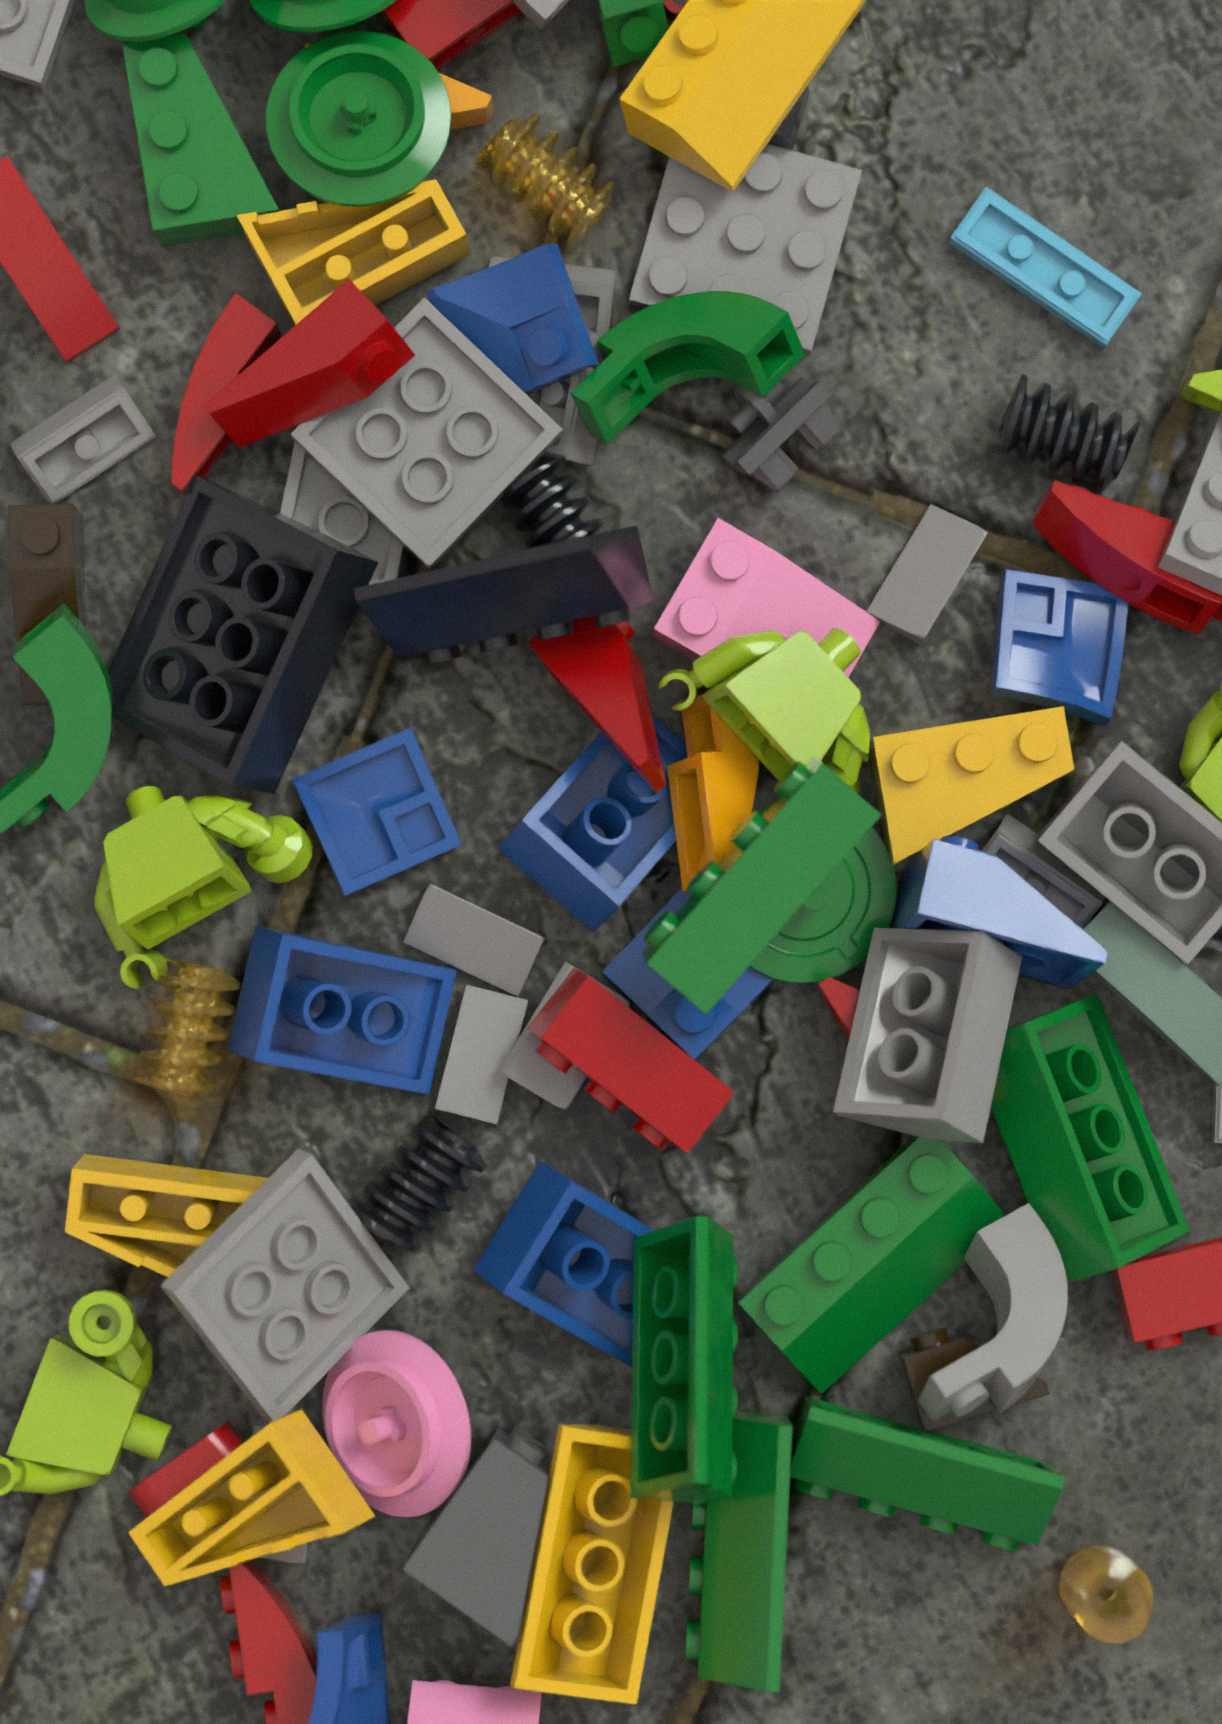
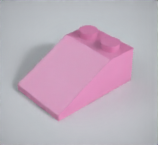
[653,518,881,677]

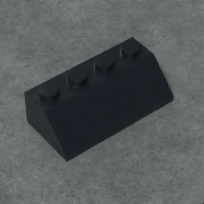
[353,525,654,665]

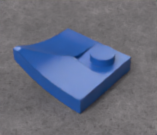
[426,244,599,395]
[990,569,1129,726]
[291,728,462,896]
[602,887,776,1061]
[308,1610,391,1724]

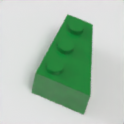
[122,33,279,247]

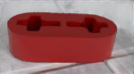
[128,1421,244,1518]

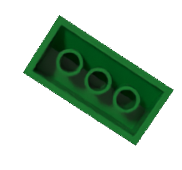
[642,756,881,1014]
[991,993,1190,1283]
[735,1136,1005,1394]
[630,1216,738,1504]
[790,1396,1066,1552]
[685,1412,792,1692]

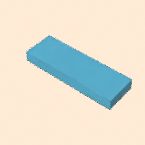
[948,187,1142,349]

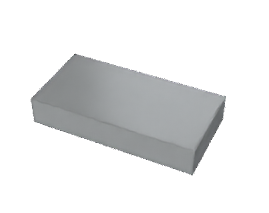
[435,985,529,1124]

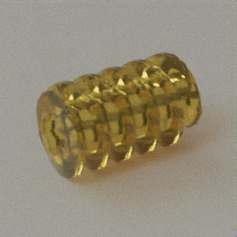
[475,112,616,251]
[133,956,241,1096]
[1059,1545,1153,1643]

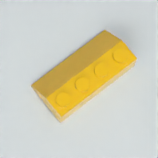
[620,0,867,192]
[510,1424,674,1705]

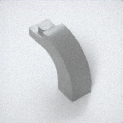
[918,1203,1068,1422]

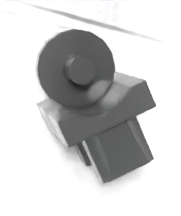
[720,377,841,491]

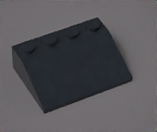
[108,475,379,794]

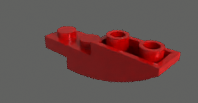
[1032,480,1222,635]
[220,1559,318,1724]

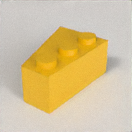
[237,179,471,325]
[869,706,1074,866]
[65,1154,268,1277]
[128,1409,375,1586]

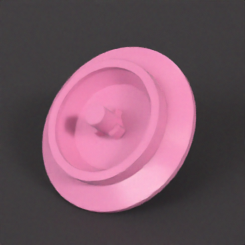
[322,1330,471,1517]

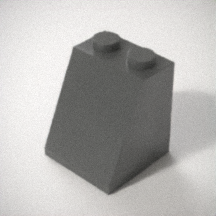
[403,1426,550,1646]

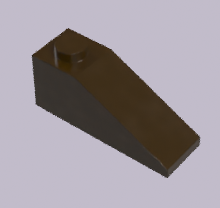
[8,503,86,705]

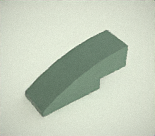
[1083,901,1222,1087]

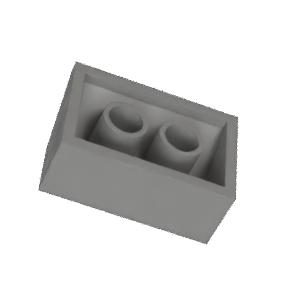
[1038,740,1222,964]
[833,928,1022,1143]

